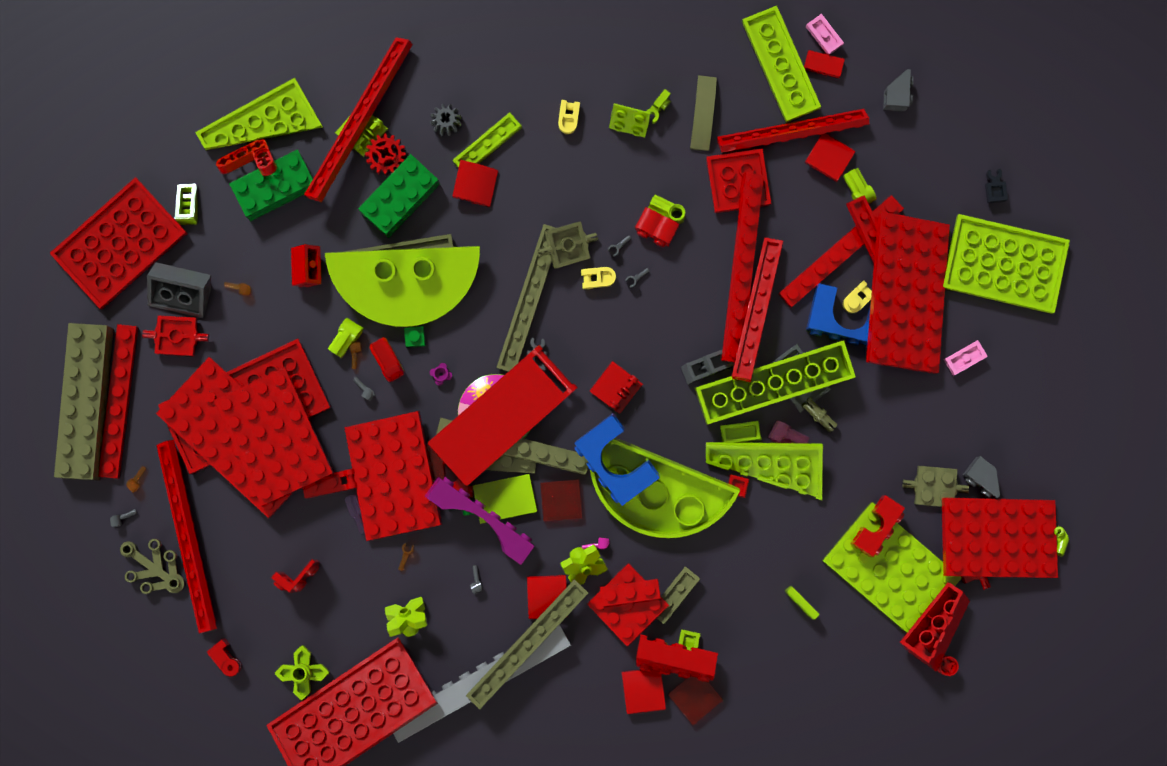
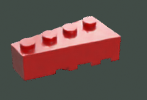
[900,582,970,672]
[636,634,718,682]

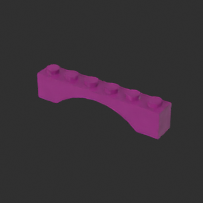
[425,477,534,565]

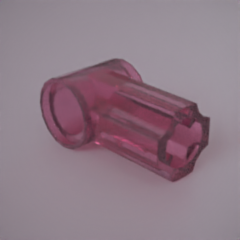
[768,420,810,443]

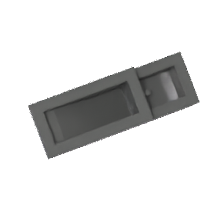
[681,349,735,384]

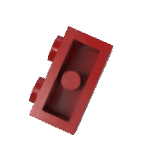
[291,244,321,287]

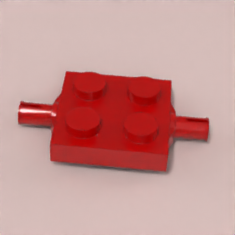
[142,315,209,357]

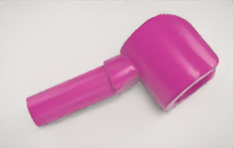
[582,538,609,549]

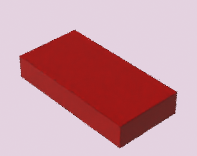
[804,50,845,78]

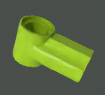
[843,168,877,203]
[648,195,685,224]
[328,318,364,358]

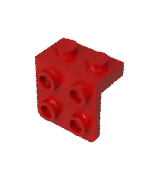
[271,559,320,593]

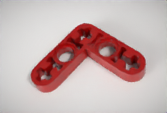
[216,139,277,176]

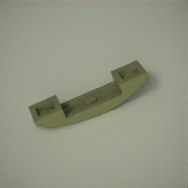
[690,75,717,151]

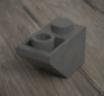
[883,69,913,111]
[962,456,1000,499]

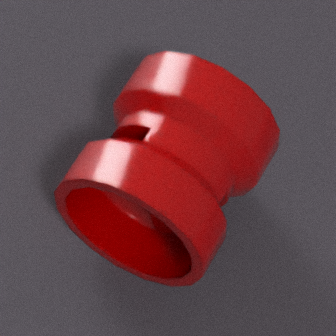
[937,655,959,676]

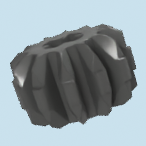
[430,104,462,136]

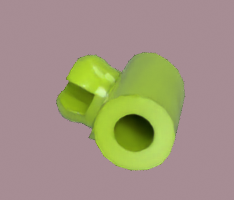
[1054,526,1069,556]

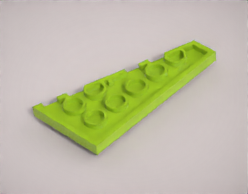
[195,78,323,150]
[706,442,823,500]

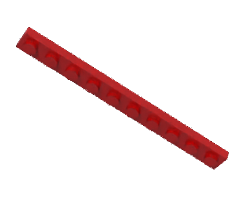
[304,37,413,202]
[721,172,764,363]
[156,440,217,633]

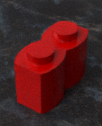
[635,207,679,247]

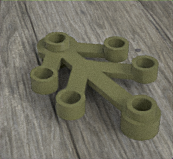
[120,539,185,594]

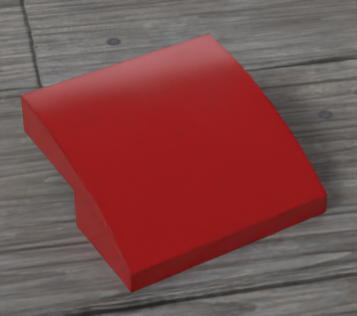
[805,133,855,182]
[452,160,498,207]
[527,575,568,619]
[622,669,666,714]

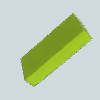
[720,421,761,443]
[785,586,820,619]

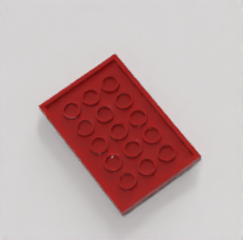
[50,177,188,310]
[214,367,334,506]
[345,411,442,541]
[942,498,1058,578]

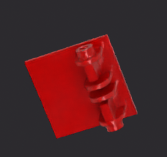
[590,361,643,414]

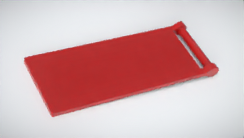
[428,345,578,486]

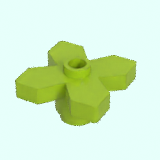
[560,545,608,585]
[385,597,428,637]
[275,645,330,700]

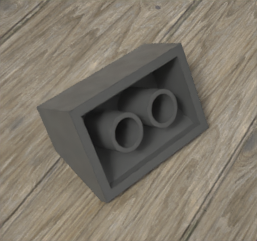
[147,263,211,318]

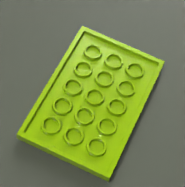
[943,214,1070,314]
[822,502,961,633]

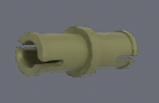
[802,398,838,433]

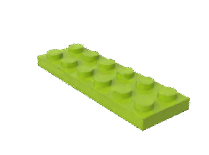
[742,6,821,122]

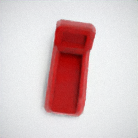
[369,337,405,382]

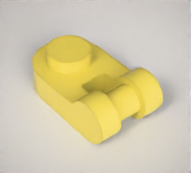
[558,100,580,134]
[581,267,616,289]
[842,280,872,314]

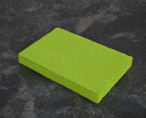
[473,474,537,524]

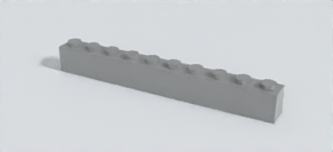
[393,624,571,743]

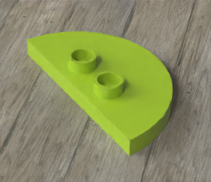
[325,246,480,327]
[590,438,740,538]

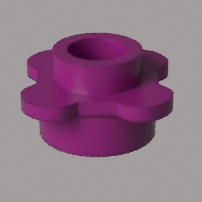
[430,363,452,386]

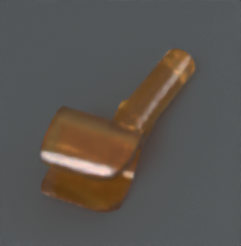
[224,282,250,295]
[350,342,362,369]
[126,466,146,493]
[398,543,414,571]

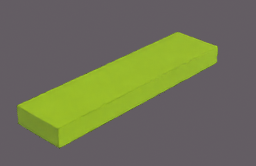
[453,112,522,168]

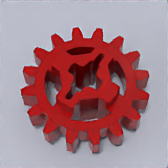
[365,134,407,176]

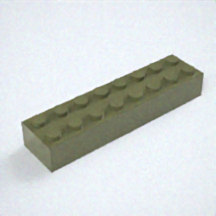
[54,323,113,481]

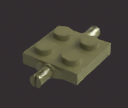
[537,221,598,268]
[902,466,969,507]

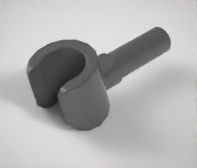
[608,235,631,256]
[625,268,650,288]
[353,377,375,401]
[110,509,137,527]
[470,565,483,594]

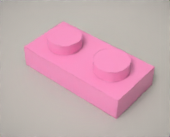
[806,14,844,55]
[944,340,988,376]

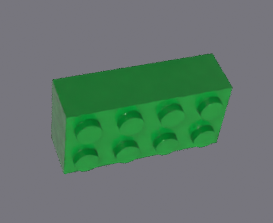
[229,149,314,222]
[358,154,440,239]

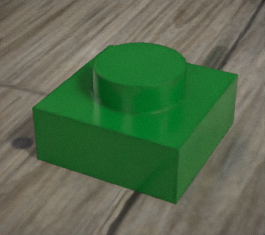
[404,326,425,348]

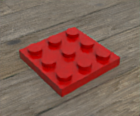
[706,149,771,213]
[587,563,670,647]

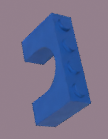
[806,283,871,348]
[574,413,660,506]

